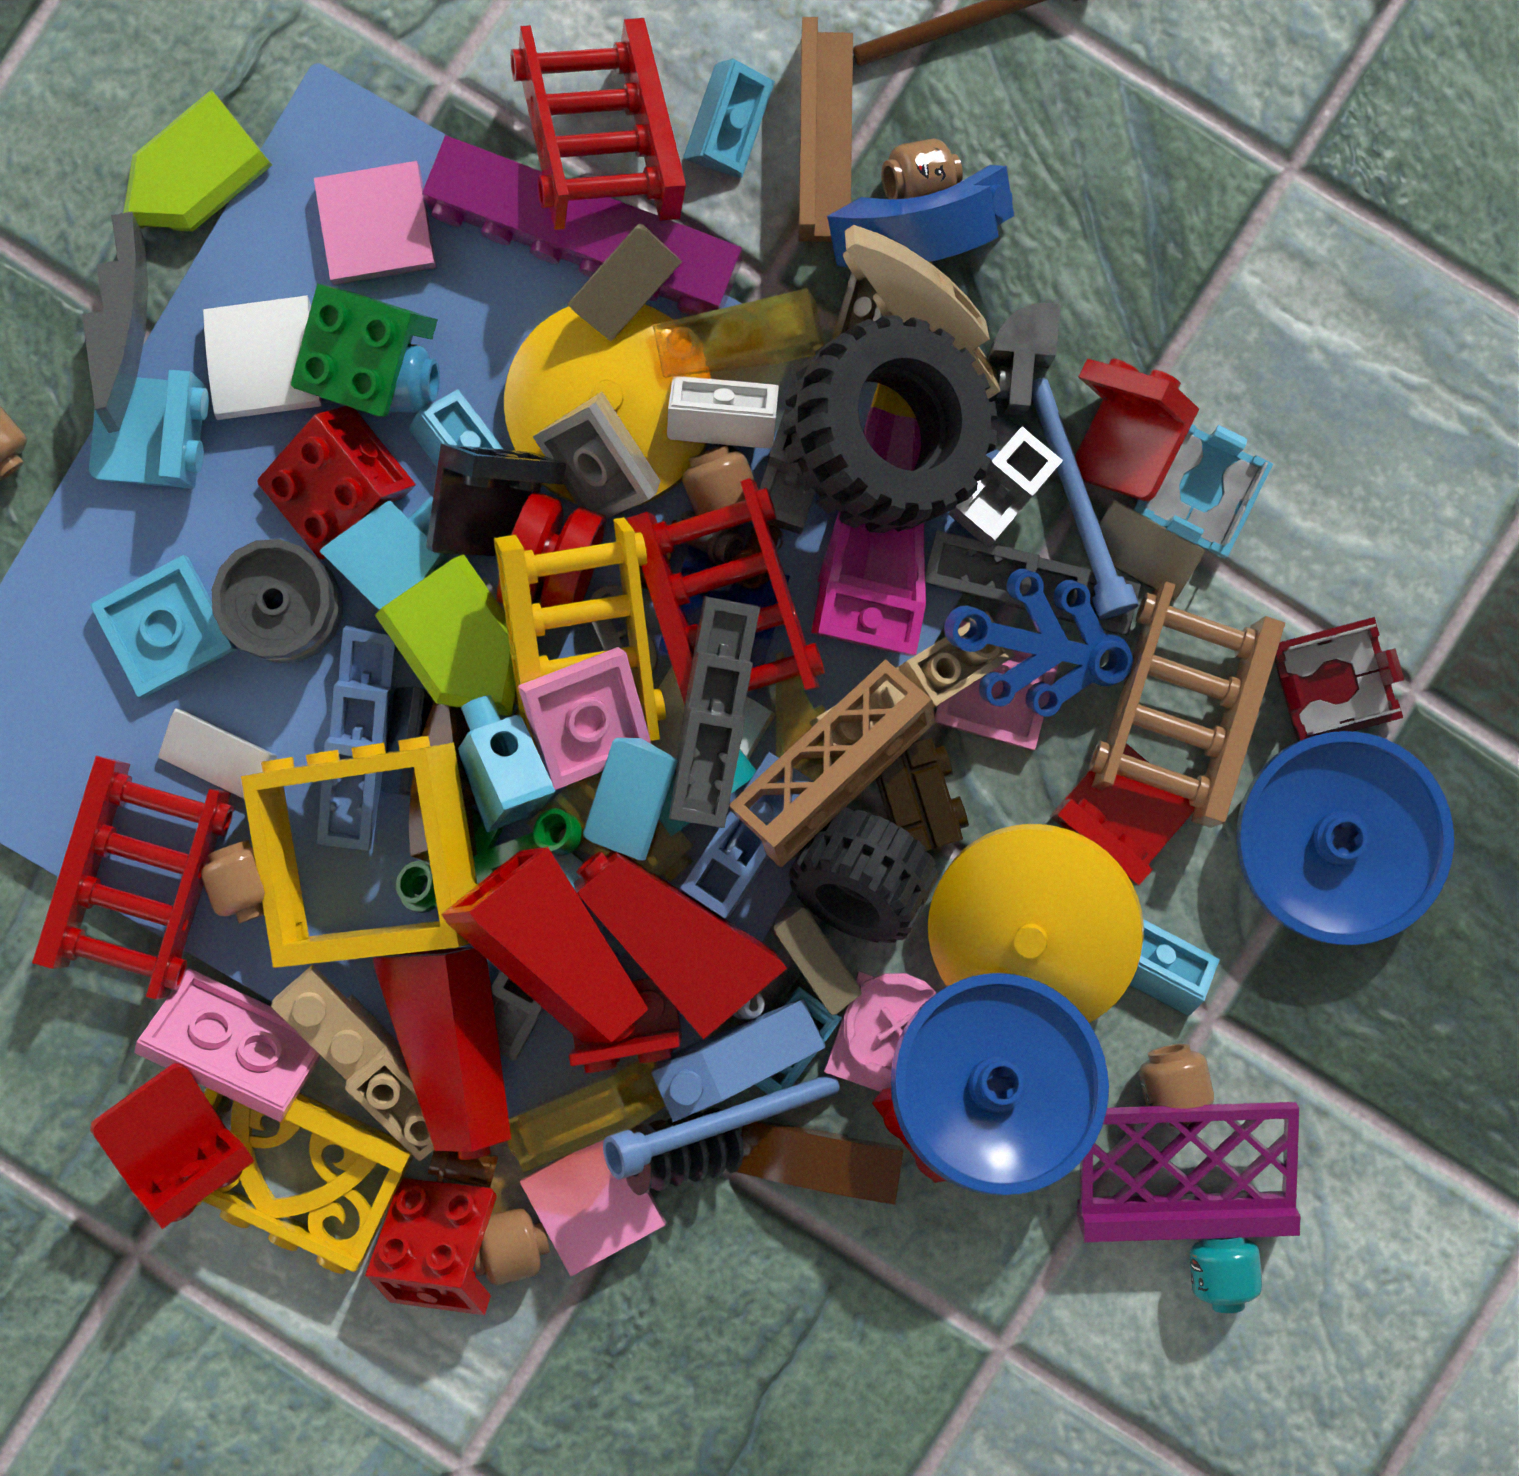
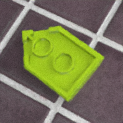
[123,89,272,232]
[375,554,516,717]

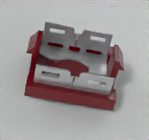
[1274,617,1404,742]

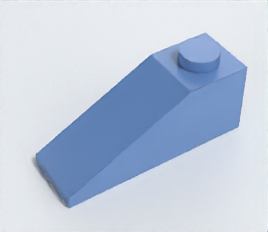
[680,752,814,919]
[651,997,825,1122]

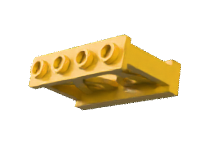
[197,1087,414,1274]

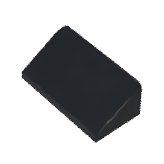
[381,687,434,796]

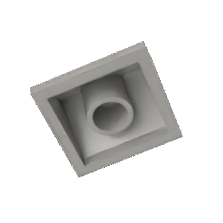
[533,392,660,518]

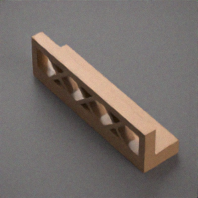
[798,17,853,242]
[729,659,935,867]

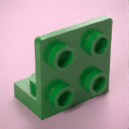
[291,283,438,417]

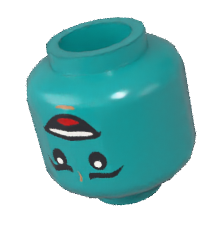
[1189,1237,1262,1313]

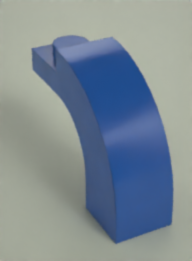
[827,165,1014,267]

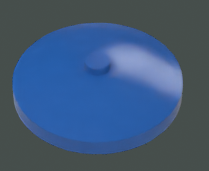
[1236,731,1454,945]
[891,973,1109,1196]

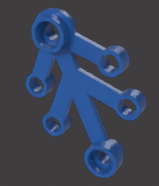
[944,569,1133,717]

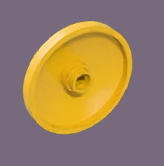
[504,305,711,507]
[928,824,1144,1023]

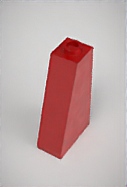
[441,847,648,1045]
[573,850,787,1039]
[373,946,511,1160]

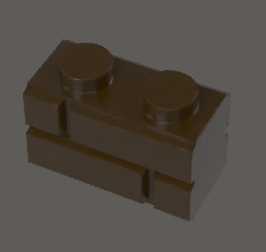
[875,738,969,851]

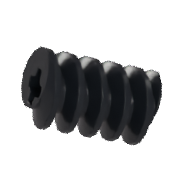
[626,1108,744,1195]

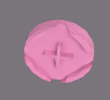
[843,973,936,1079]

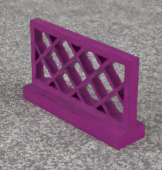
[1077,1102,1301,1243]

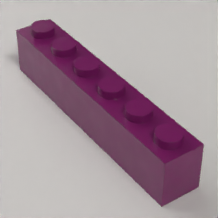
[422,135,742,320]

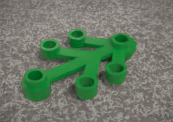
[396,808,582,913]

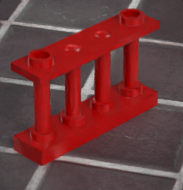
[510,18,686,230]
[627,478,825,705]
[32,756,234,999]

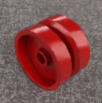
[496,492,607,627]

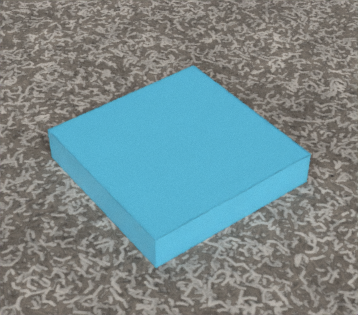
[90,555,237,699]

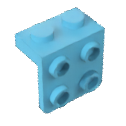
[89,370,209,488]

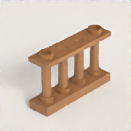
[1089,581,1286,828]

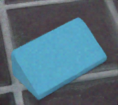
[684,58,775,178]
[409,389,503,467]
[583,738,678,860]
[1130,919,1220,1015]

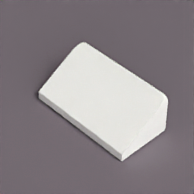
[667,376,779,449]
[158,708,278,799]

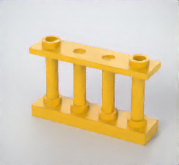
[494,517,666,749]

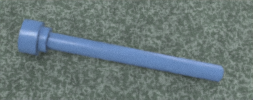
[1031,378,1139,620]
[603,1074,840,1180]

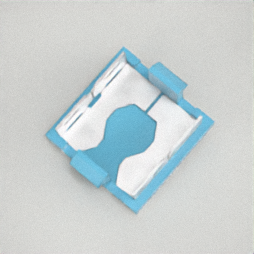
[1133,424,1273,559]

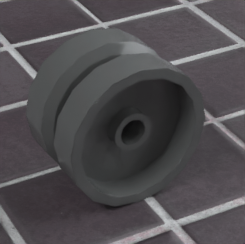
[211,539,343,663]

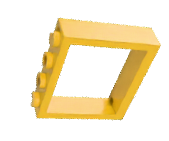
[241,736,478,968]

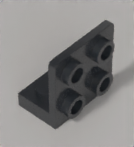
[426,444,567,556]

